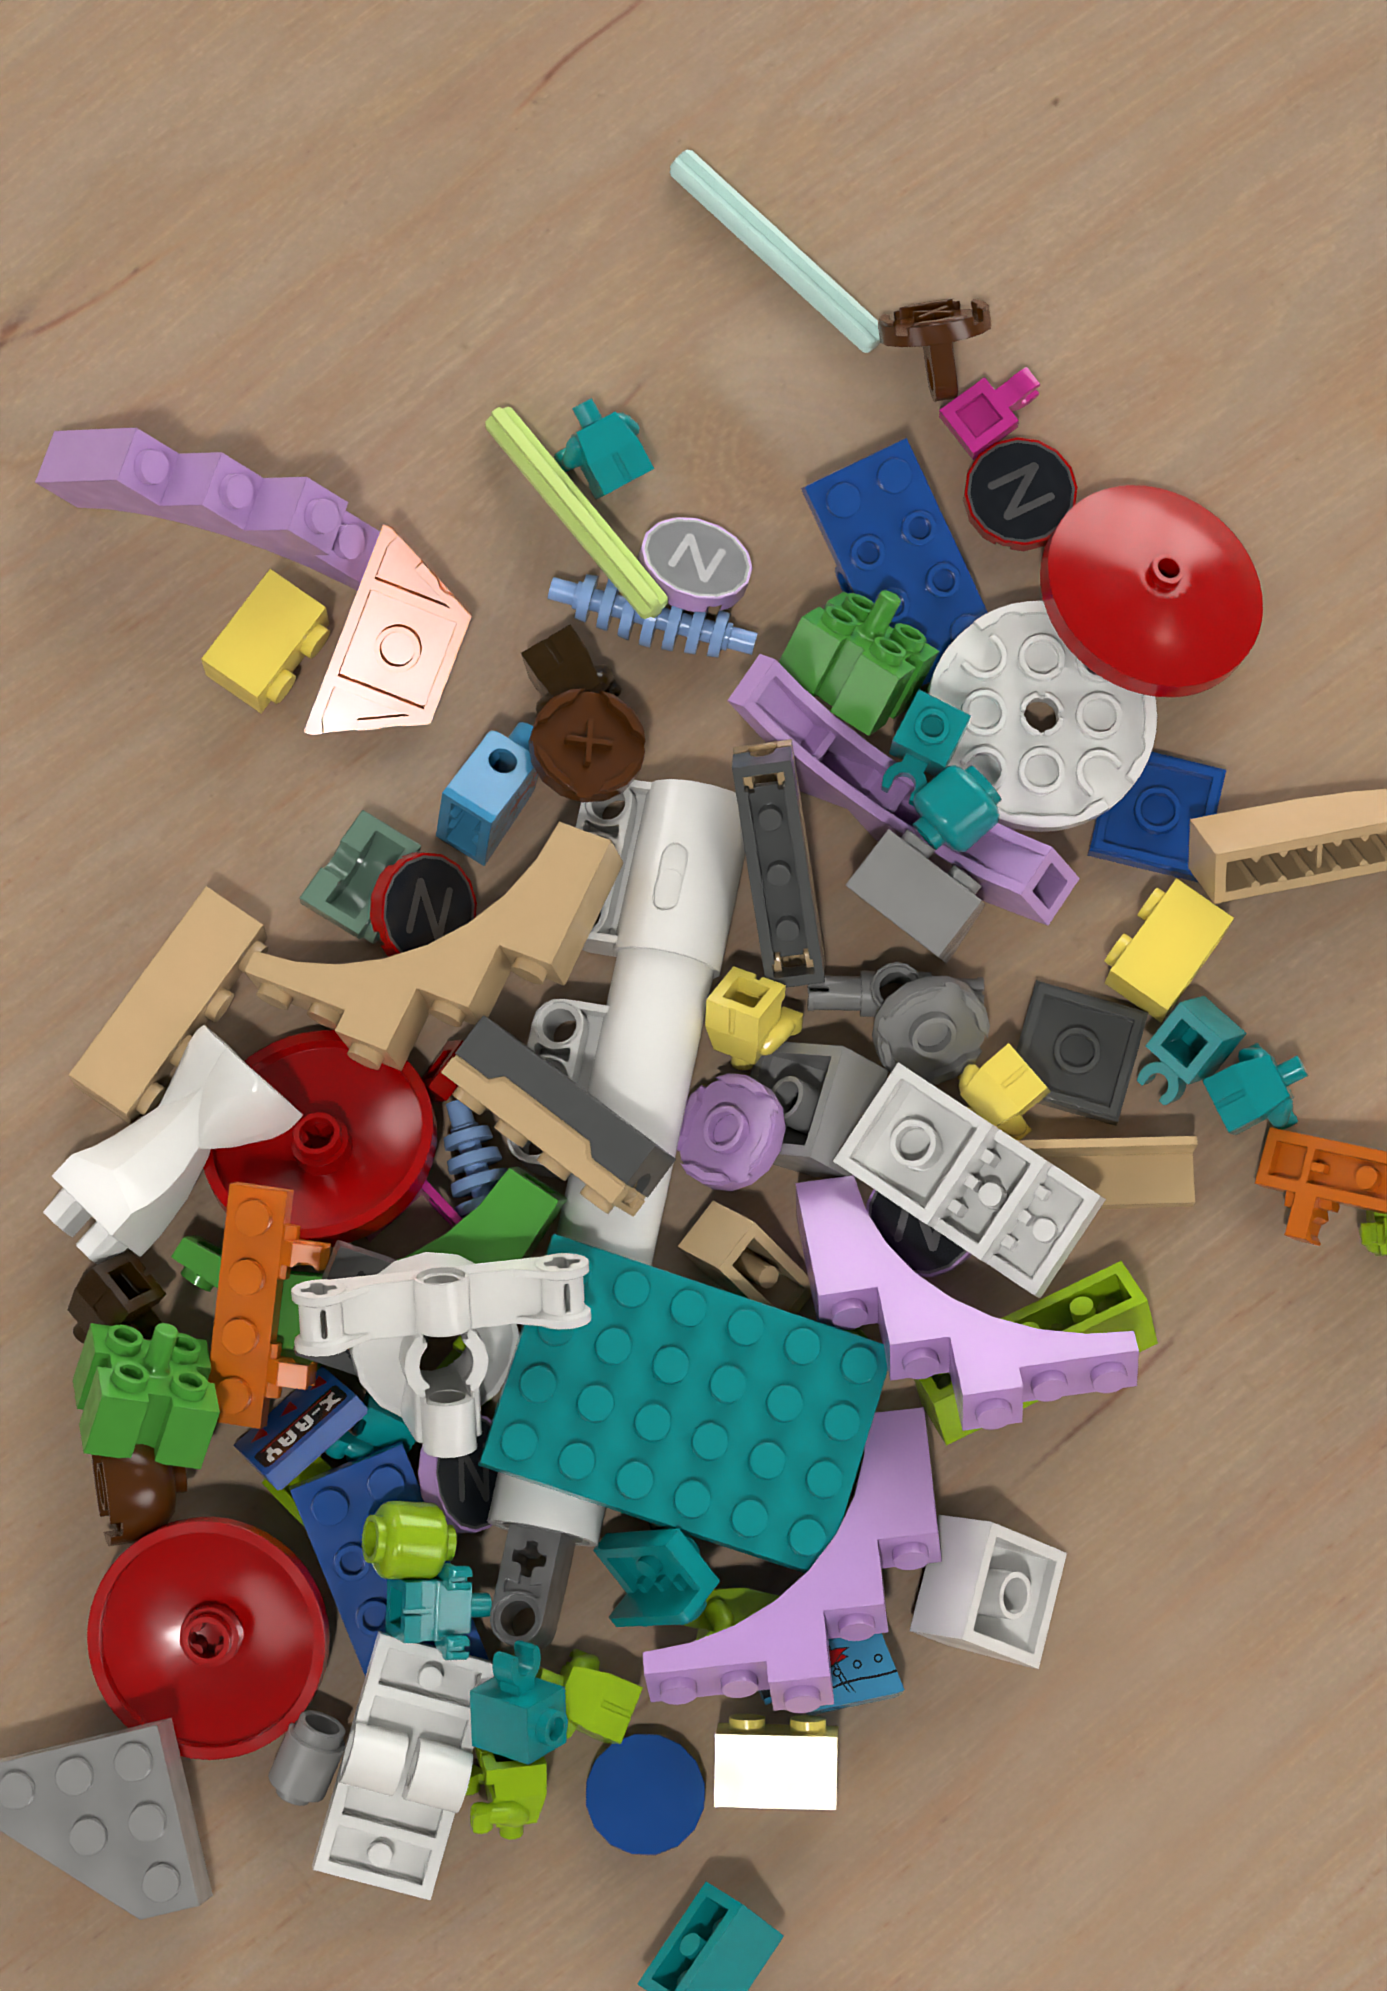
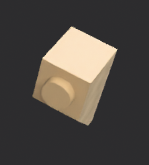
[677,1201,812,1315]

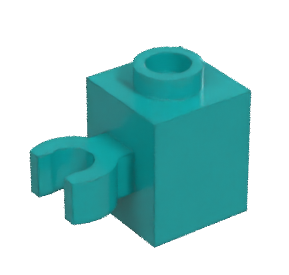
[881,690,971,806]
[1137,995,1247,1105]
[470,1640,568,1765]

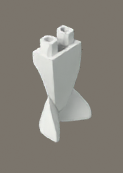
[43,1025,303,1265]

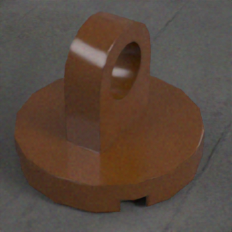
[878,299,991,402]
[528,688,646,803]

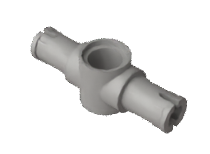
[807,962,984,1017]

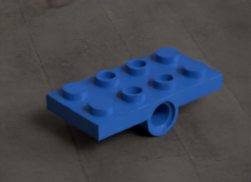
[801,438,988,686]
[289,1441,489,1676]

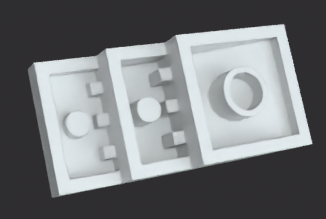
[833,1062,1106,1298]

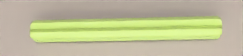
[485,407,668,619]

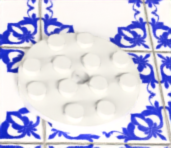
[927,601,1157,832]

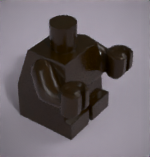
[521,624,622,719]
[67,1249,166,1343]

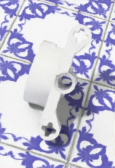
[291,1252,591,1458]

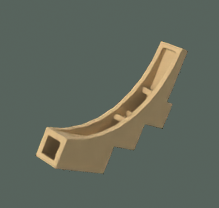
[244,822,624,1071]

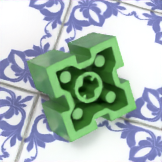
[779,590,940,736]
[73,1323,220,1469]

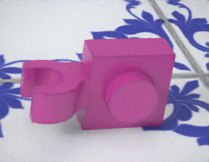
[939,367,1040,460]

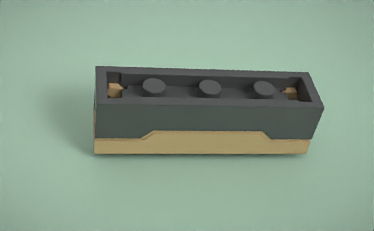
[732,739,825,988]
[441,1015,676,1217]

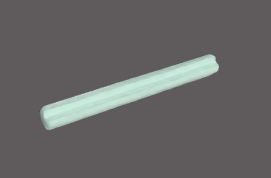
[670,150,880,353]

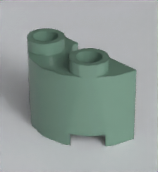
[299,810,421,944]

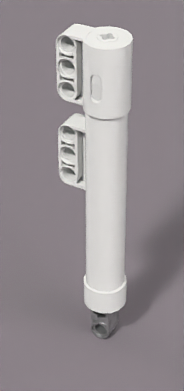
[487,779,746,1650]

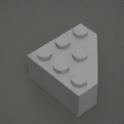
[0,1718,213,1920]

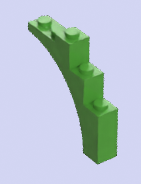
[171,1166,567,1370]

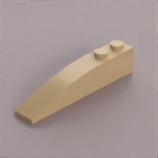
[1188,789,1387,904]

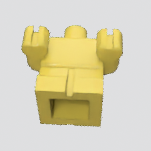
[705,966,803,1070]
[957,1043,1051,1140]

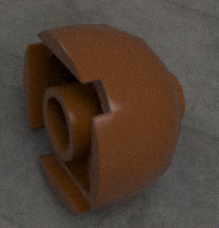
[92,1444,187,1546]

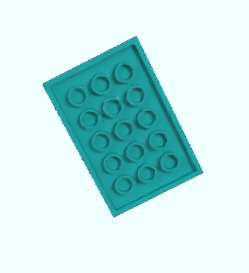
[478,1234,888,1573]

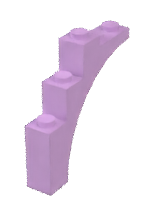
[35,428,380,591]
[727,654,1080,926]
[795,1175,1139,1431]
[643,1407,942,1713]

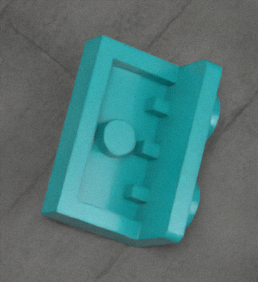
[593,1528,720,1627]

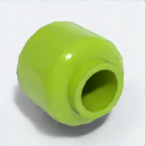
[362,1501,457,1580]

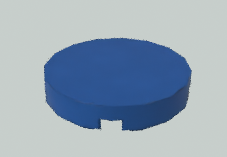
[586,1734,705,1856]

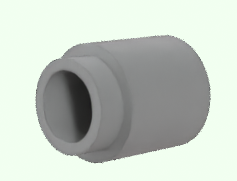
[268,1710,346,1806]

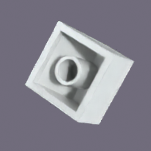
[910,1515,1067,1669]

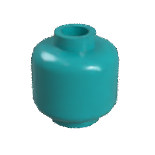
[913,765,1002,852]

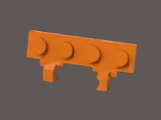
[1255,1127,1387,1246]
[208,1182,331,1429]

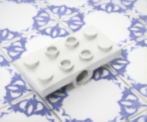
[312,1631,494,1900]

